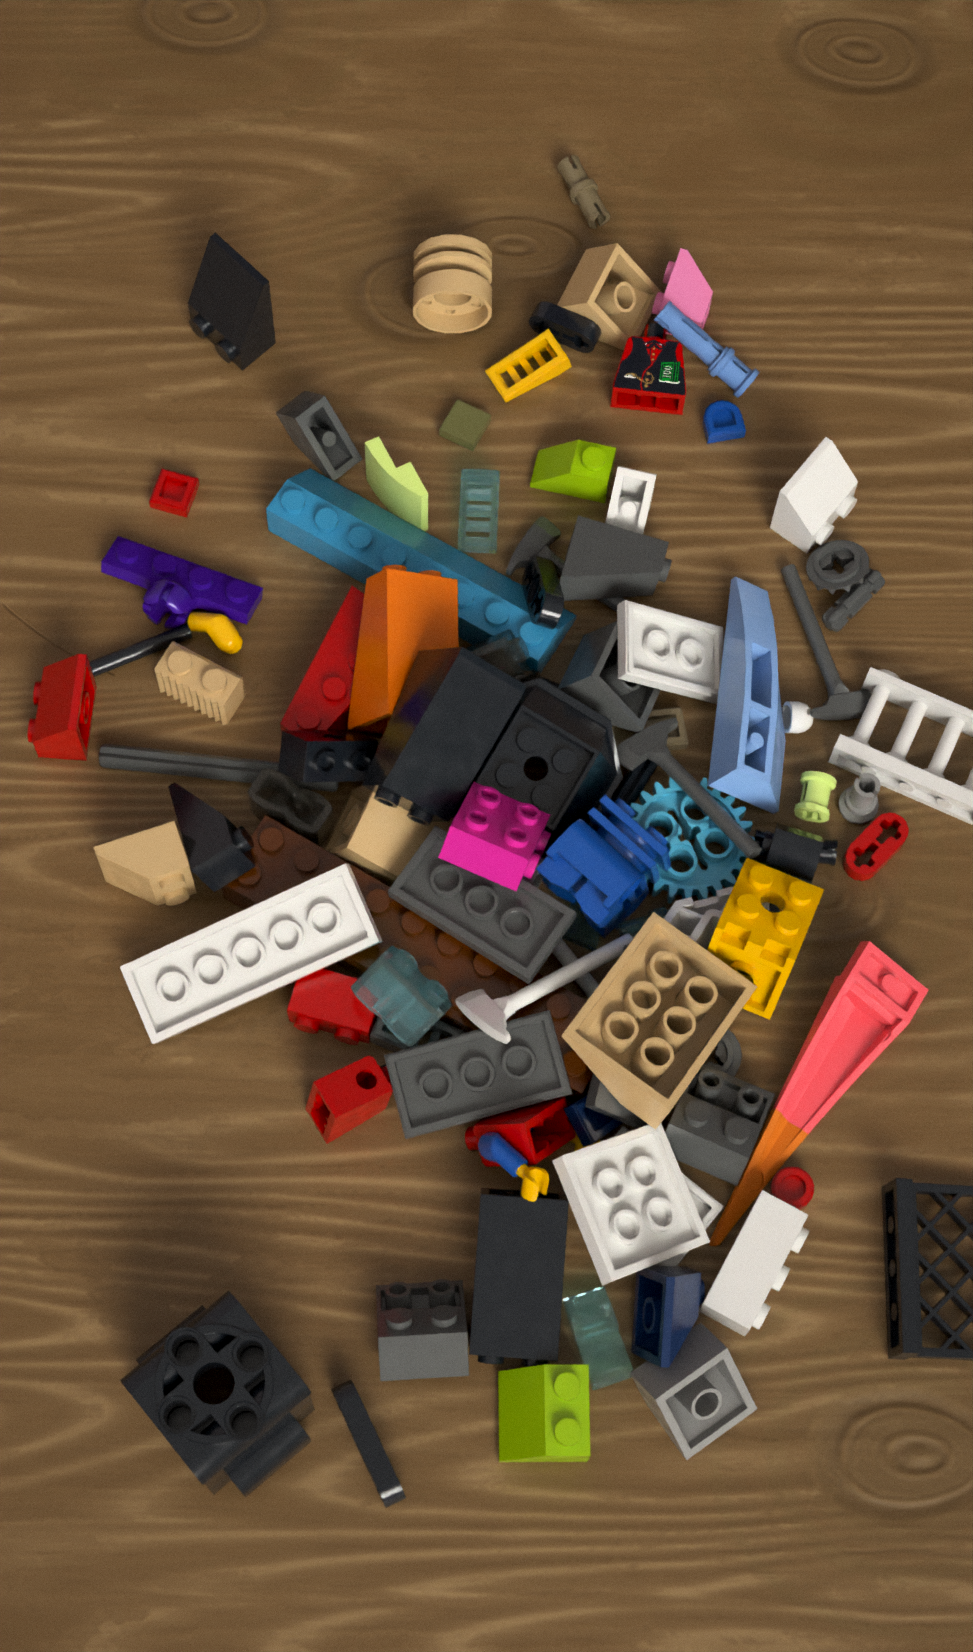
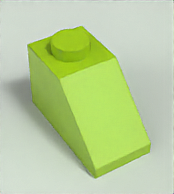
[530,440,616,503]

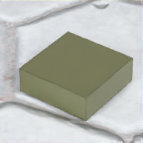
[439,399,491,451]

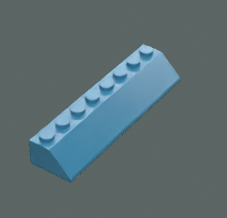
[266,468,577,674]

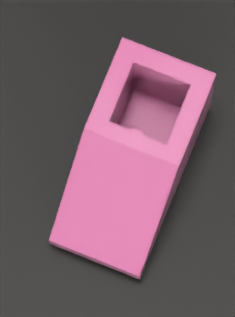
[652,248,713,335]

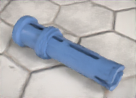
[654,301,760,398]

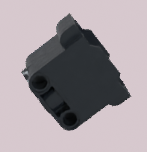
[120,1291,315,1498]

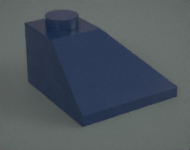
[631,1265,705,1368]

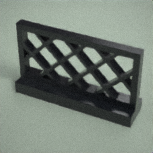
[882,1178,973,1361]

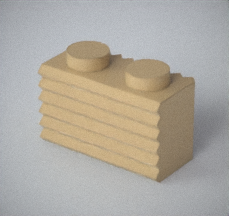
[154,641,246,725]

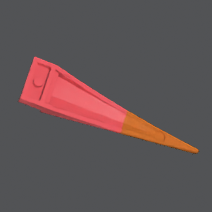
[709,941,929,1246]

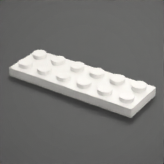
[120,863,383,1044]

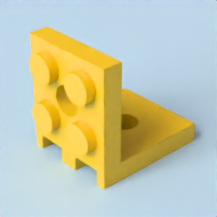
[707,857,824,1020]

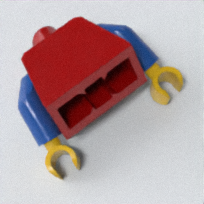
[465,1096,600,1202]

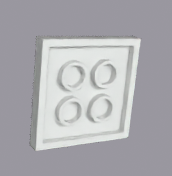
[552,1123,710,1286]

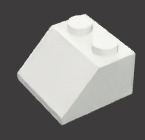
[770,437,858,554]

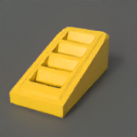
[485,329,572,403]

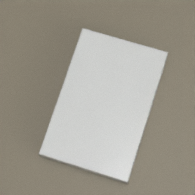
[617,600,724,704]

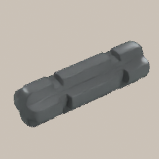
[822,568,885,632]

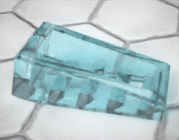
[458,469,500,554]

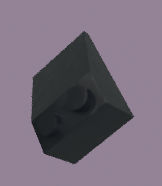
[188,232,276,371]

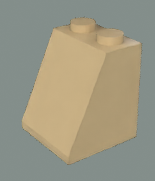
[324,785,454,887]

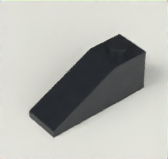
[168,782,256,892]

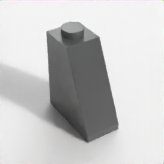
[559,515,672,601]

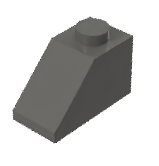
[276,391,362,481]

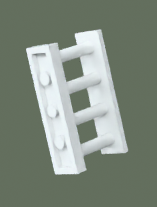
[828,667,973,825]

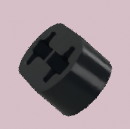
[529,302,602,353]

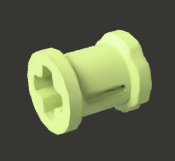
[794,771,837,823]

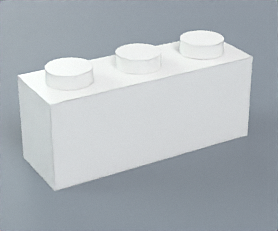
[699,1190,810,1337]

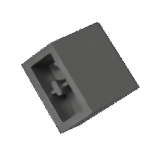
[665,1064,775,1186]
[376,1279,469,1381]

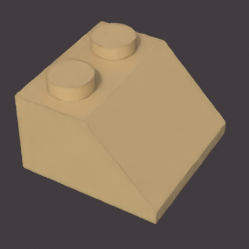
[557,243,662,350]
[94,821,197,906]

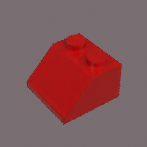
[28,654,97,761]

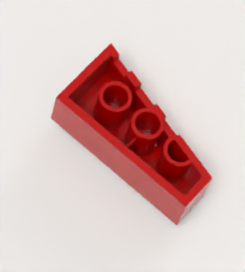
[280,585,364,735]

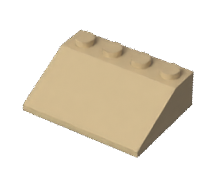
[562,912,757,1130]

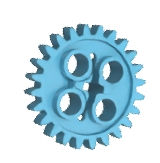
[630,777,755,904]

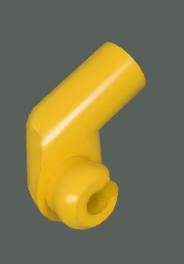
[187,612,243,654]

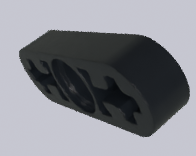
[522,555,564,630]
[331,1379,406,1508]

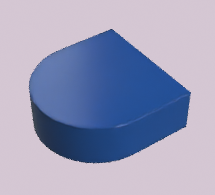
[703,400,746,444]

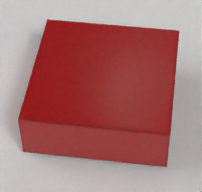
[149,468,200,518]

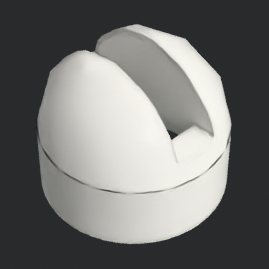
[782,701,814,734]

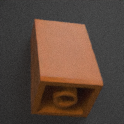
[348,565,459,734]

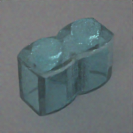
[350,945,453,1047]

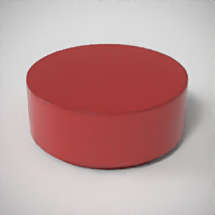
[770,1166,814,1210]

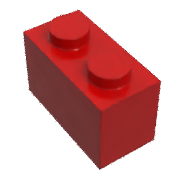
[287,969,384,1045]

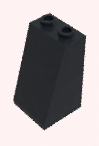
[362,647,527,826]
[469,1188,569,1367]

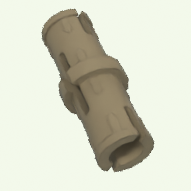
[557,155,610,229]

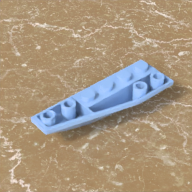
[708,577,786,814]

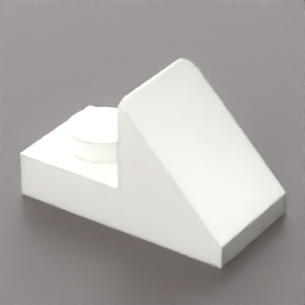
[605,466,657,534]

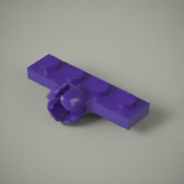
[101,536,263,629]

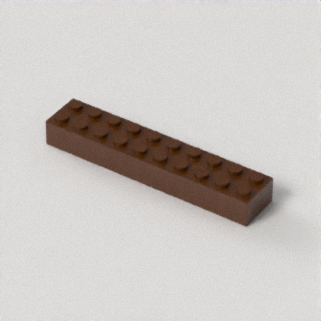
[222,815,593,1102]

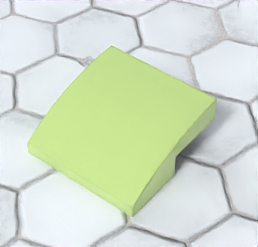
[364,436,428,531]

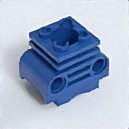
[536,795,671,939]

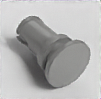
[838,773,881,824]

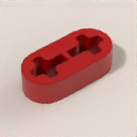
[842,812,909,881]

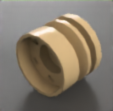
[413,234,492,333]

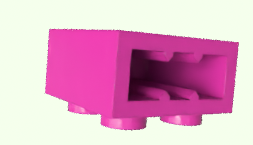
[438,782,552,891]

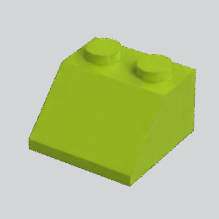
[498,1364,591,1462]

